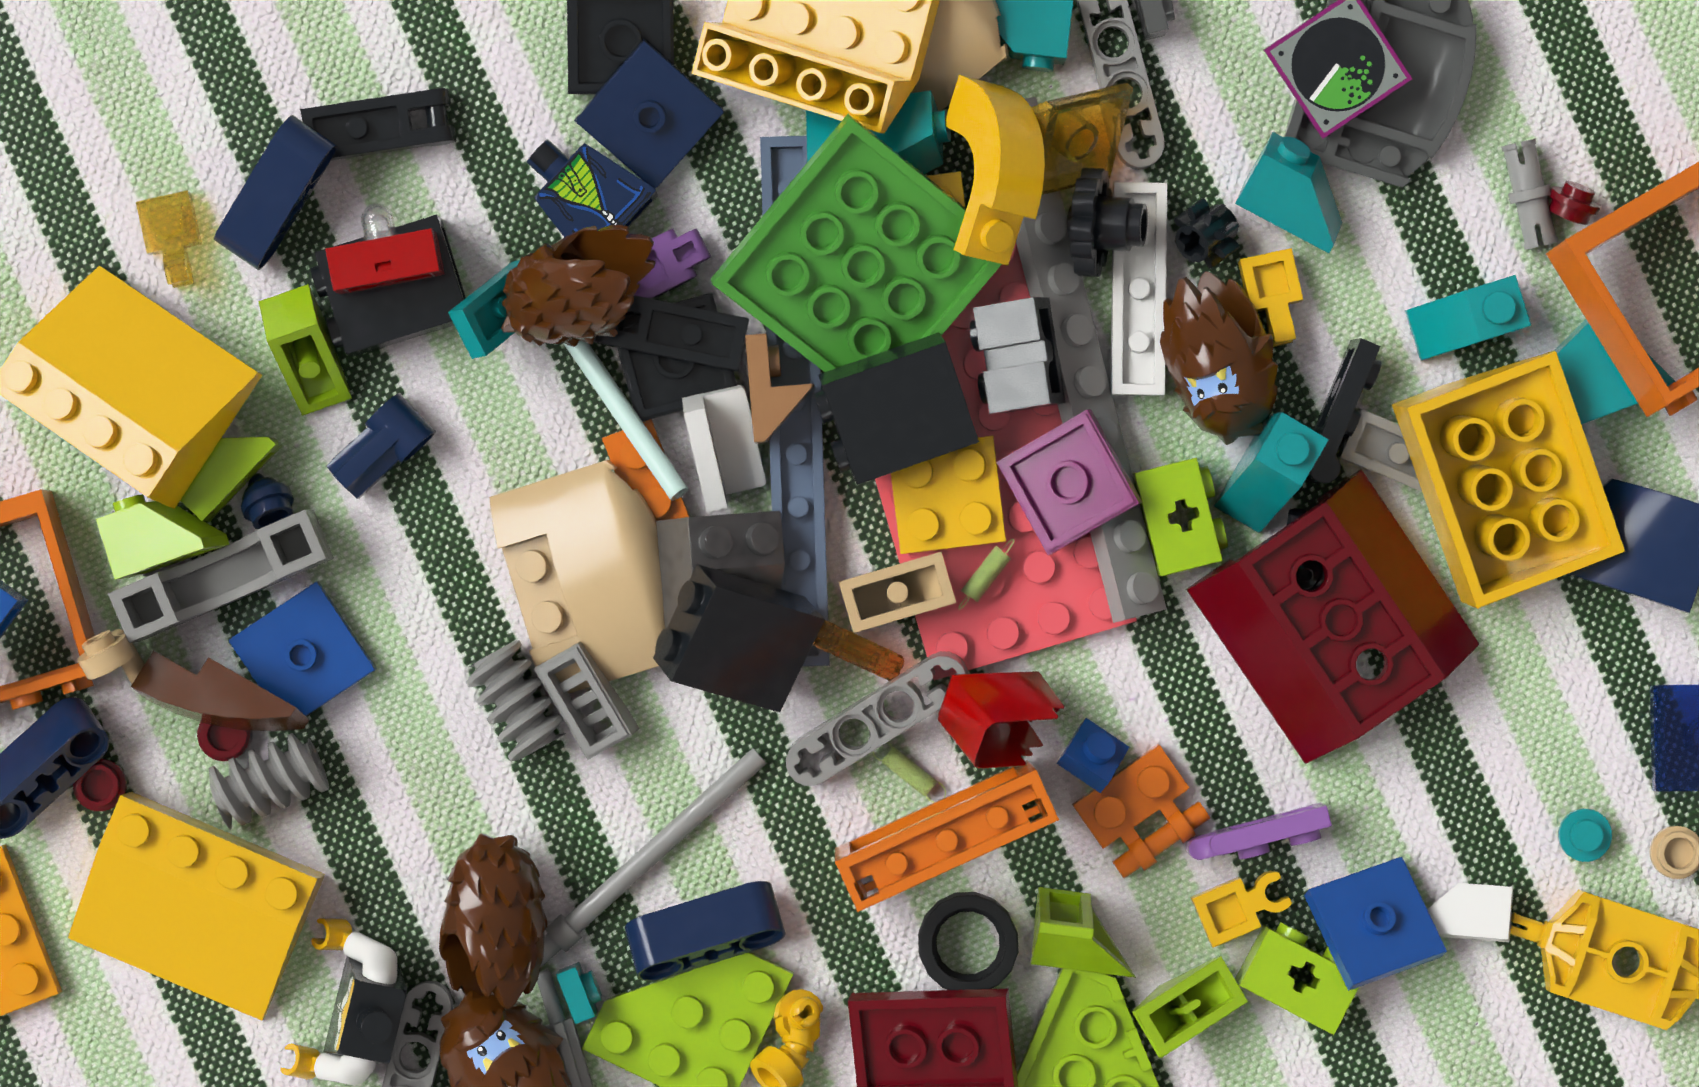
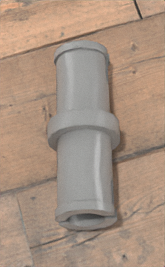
[1501,139,1559,250]

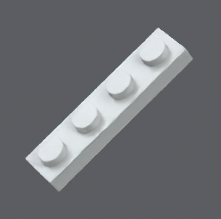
[1111,182,1167,396]

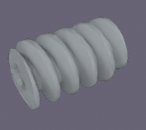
[466,640,566,761]
[209,733,329,830]

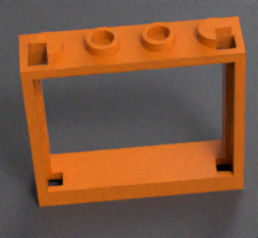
[1546,162,1699,417]
[0,489,95,710]
[835,760,1059,912]

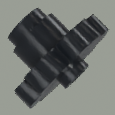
[1067,167,1148,277]

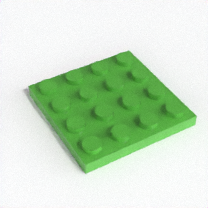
[710,113,1014,372]

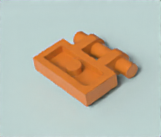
[1072,744,1210,879]

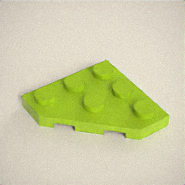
[582,952,794,1087]
[1017,968,1159,1087]

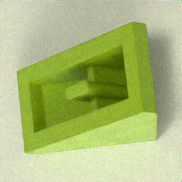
[1132,956,1248,1058]

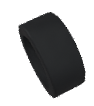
[918,892,1019,990]

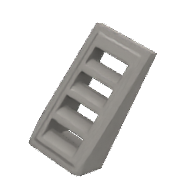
[534,642,639,760]

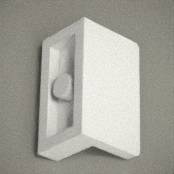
[682,385,766,512]

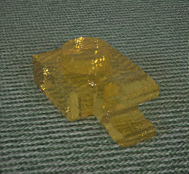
[136,190,202,288]

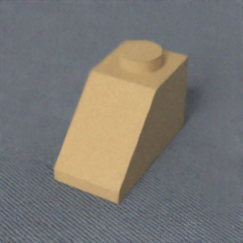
[839,552,956,633]

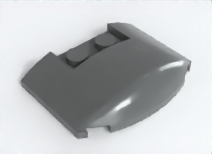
[1284,0,1476,188]

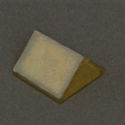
[1031,83,1134,195]

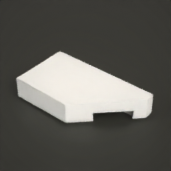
[1427,883,1513,942]

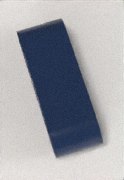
[214,115,337,270]
[0,697,109,839]
[624,881,786,981]

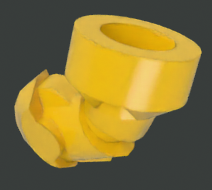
[750,989,823,1087]

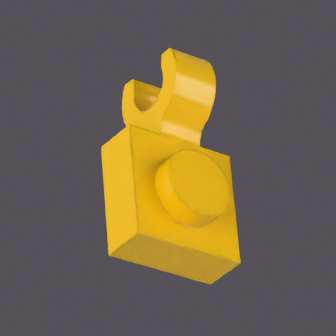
[1238,248,1303,347]

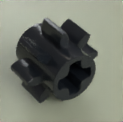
[1174,198,1240,269]

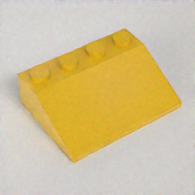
[0,266,262,509]
[1392,351,1625,609]
[68,792,325,1021]

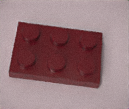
[848,988,1018,1087]

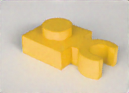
[1190,871,1292,948]

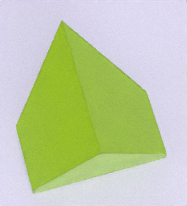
[1031,887,1136,978]

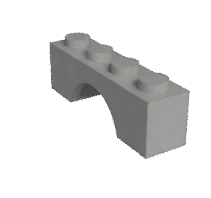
[108,509,334,643]

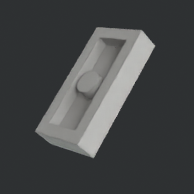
[1337,407,1422,492]

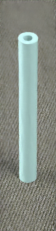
[563,341,688,501]

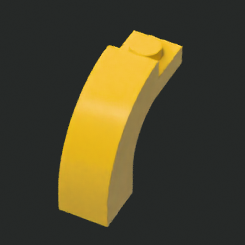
[945,75,1045,265]

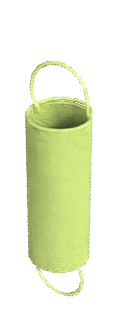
[958,539,1014,610]
[872,742,946,803]

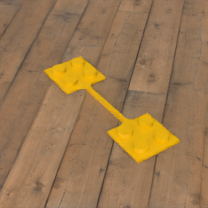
[891,171,1006,554]

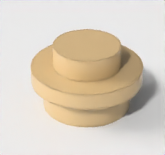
[1649,826,1699,879]

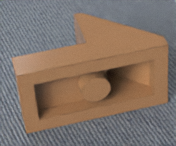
[745,333,814,444]

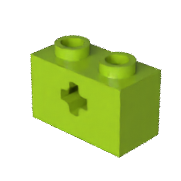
[1132,457,1228,576]
[1235,922,1359,1035]

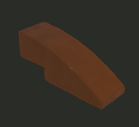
[131,650,309,731]

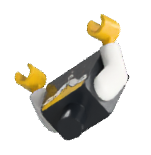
[280,918,407,1085]

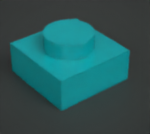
[556,962,603,1024]

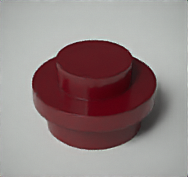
[1549,181,1601,225]
[73,758,127,811]

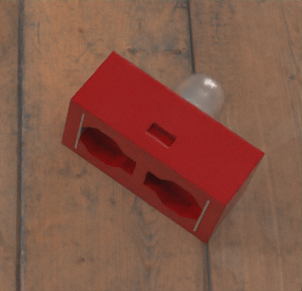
[325,203,445,294]

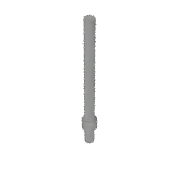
[541,748,767,967]

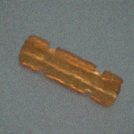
[813,620,905,681]

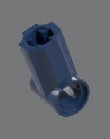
[326,393,436,499]

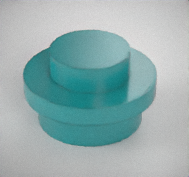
[1558,808,1612,862]

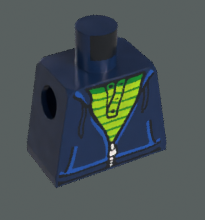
[527,139,658,238]

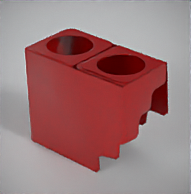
[938,671,1065,768]

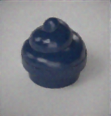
[241,473,294,529]

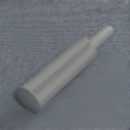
[537,970,594,1087]

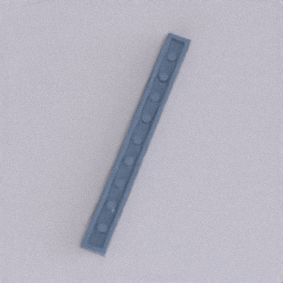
[760,136,830,666]

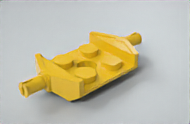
[1510,889,1699,1030]

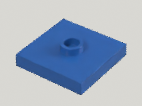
[228,581,377,716]
[1304,857,1447,991]

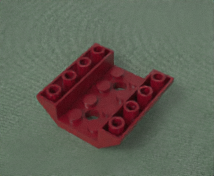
[1186,469,1480,764]

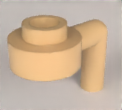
[77,629,145,684]

